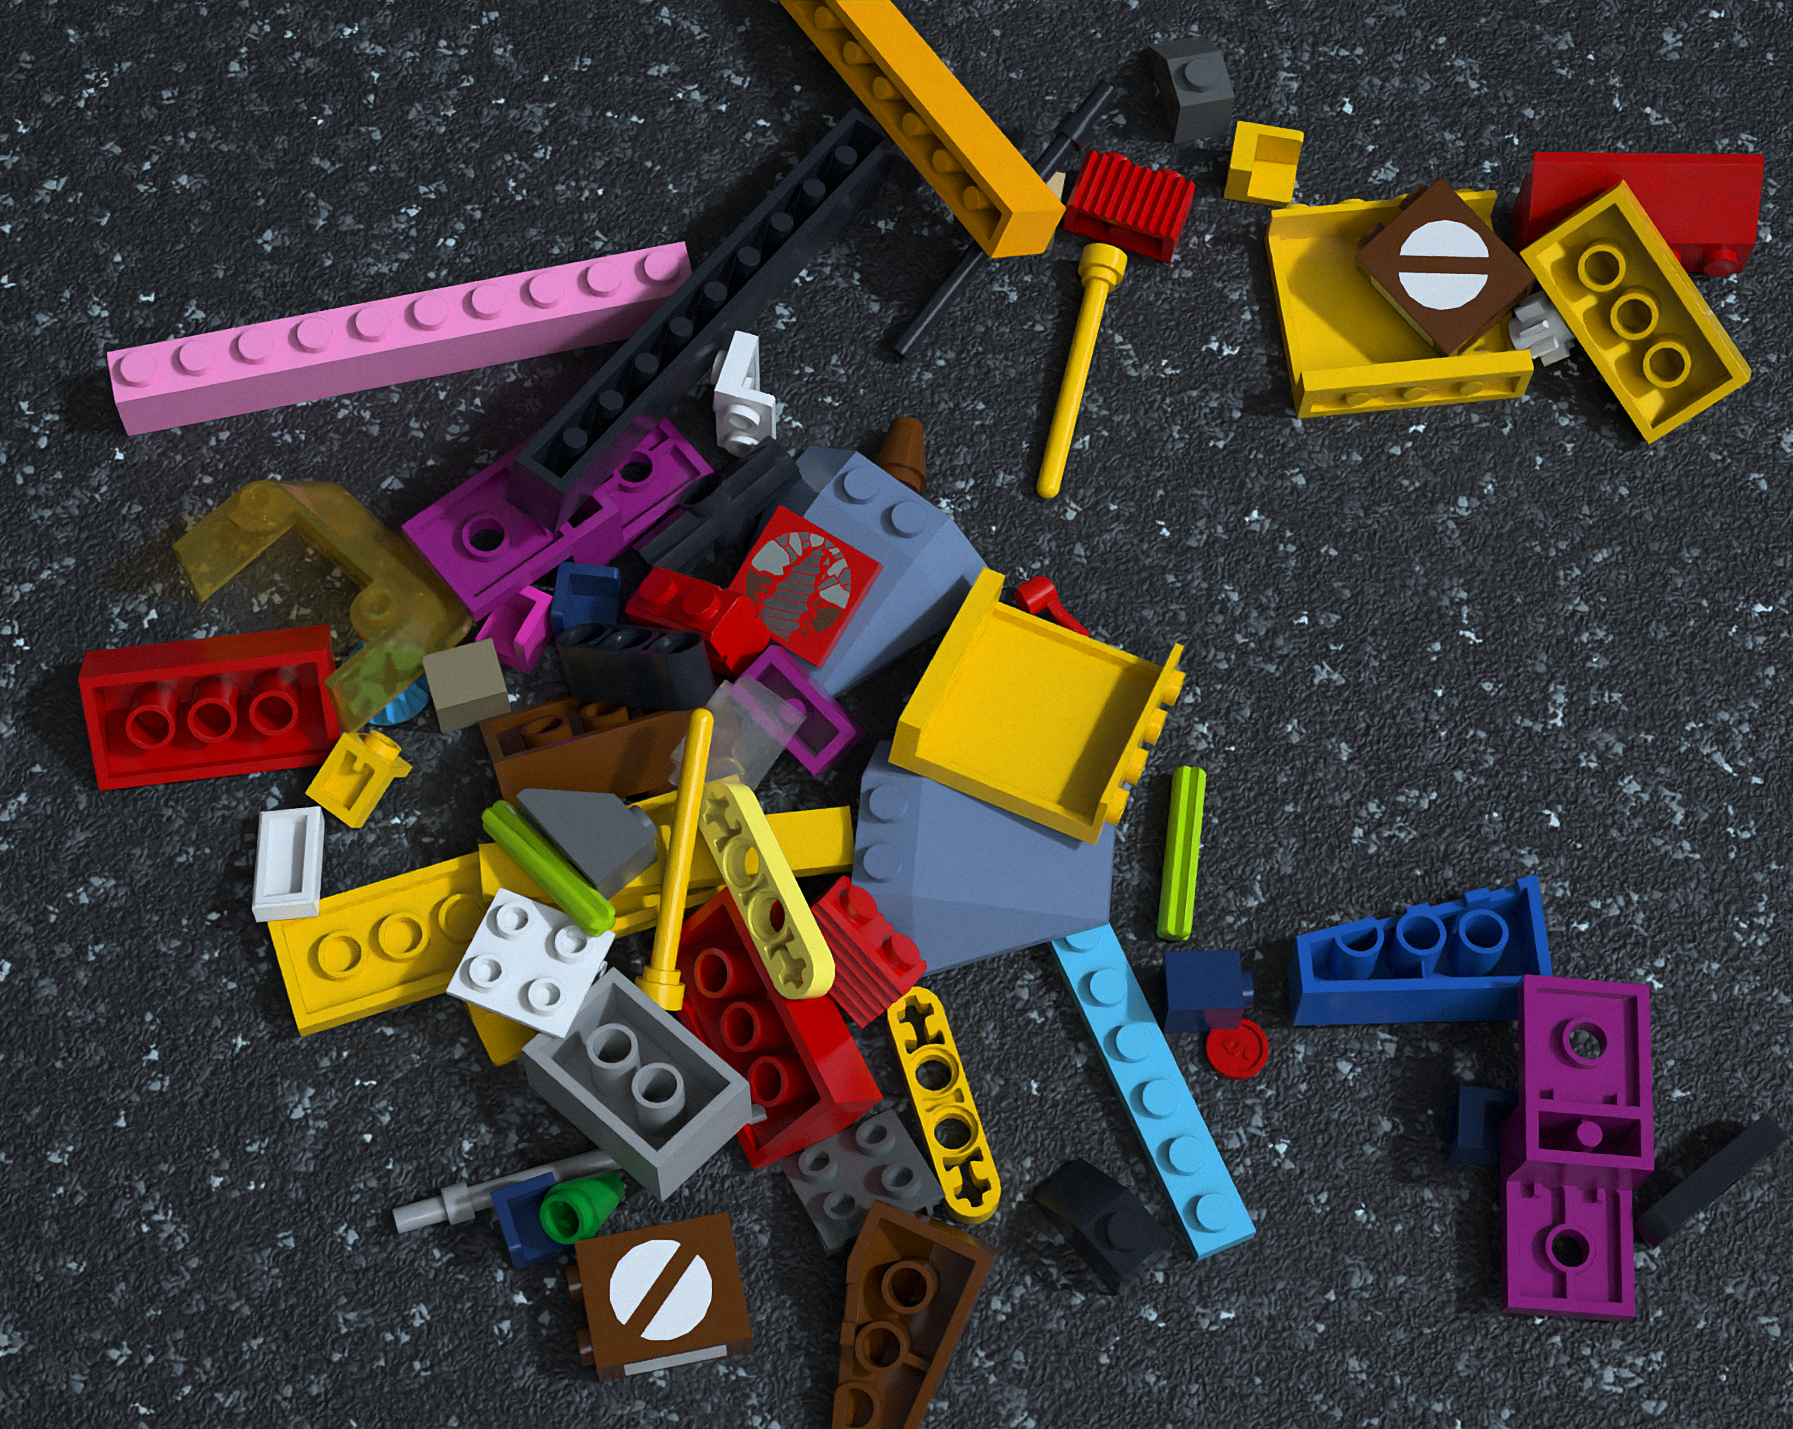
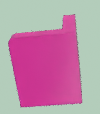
[475,585,553,675]

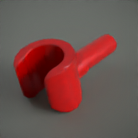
[1014,576,1091,637]

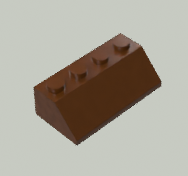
[478,671,748,812]

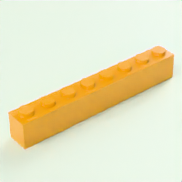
[779,0,1066,259]

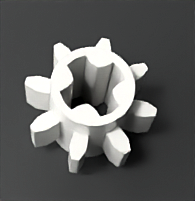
[1508,289,1576,366]

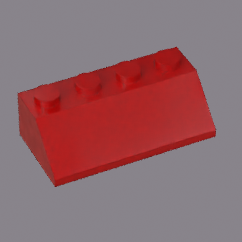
[1512,152,1764,277]
[78,624,342,791]
[648,886,884,1169]

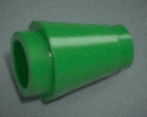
[540,1170,625,1244]

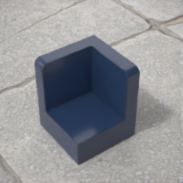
[551,562,623,645]
[1446,1085,1519,1168]
[490,1172,576,1271]

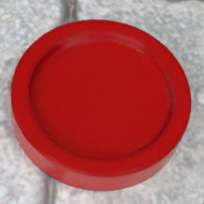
[1206,1018,1269,1081]

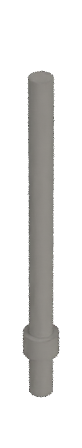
[392,1103,767,1234]

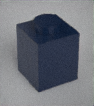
[1159,950,1253,1033]

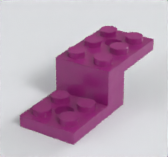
[401,416,714,623]
[1500,974,1654,1322]

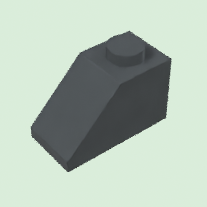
[1147,36,1235,143]
[516,788,658,901]

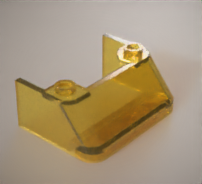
[172,480,473,733]

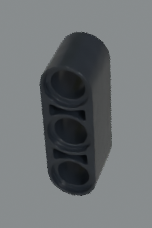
[555,622,717,711]

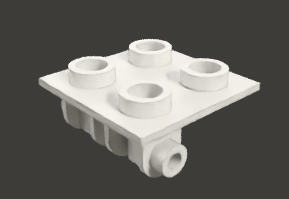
[446,887,616,1041]

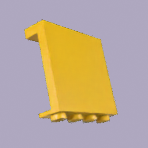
[1264,188,1534,419]
[888,567,1186,846]

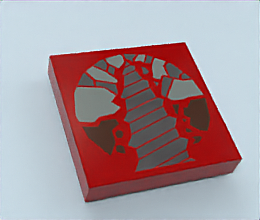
[728,504,883,669]

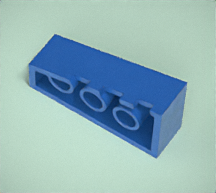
[1287,874,1553,1026]

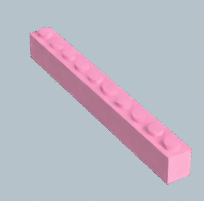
[107,241,692,436]

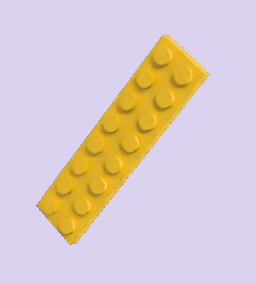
[267,771,746,1037]

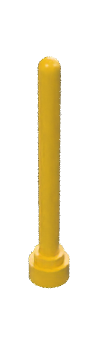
[1036,243,1127,499]
[635,708,714,1011]

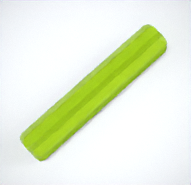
[1157,766,1206,942]
[481,800,616,938]

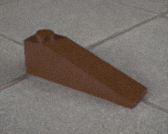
[832,1199,1001,1429]

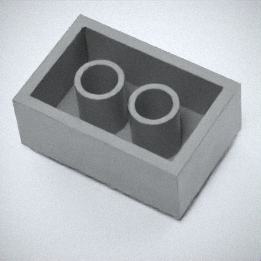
[521,967,753,1202]

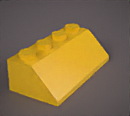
[1520,179,1752,445]

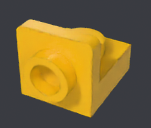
[305,730,412,828]

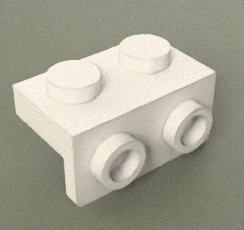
[711,330,776,458]

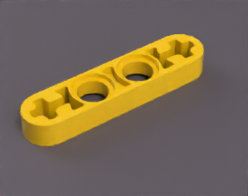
[887,986,1001,1225]

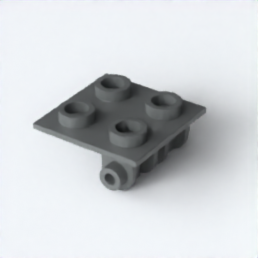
[778,1108,946,1258]

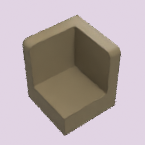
[422,638,511,733]

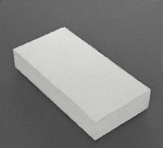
[252,806,325,922]

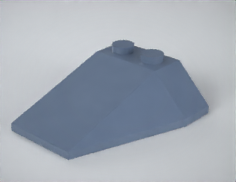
[741,446,990,699]
[851,740,1116,978]

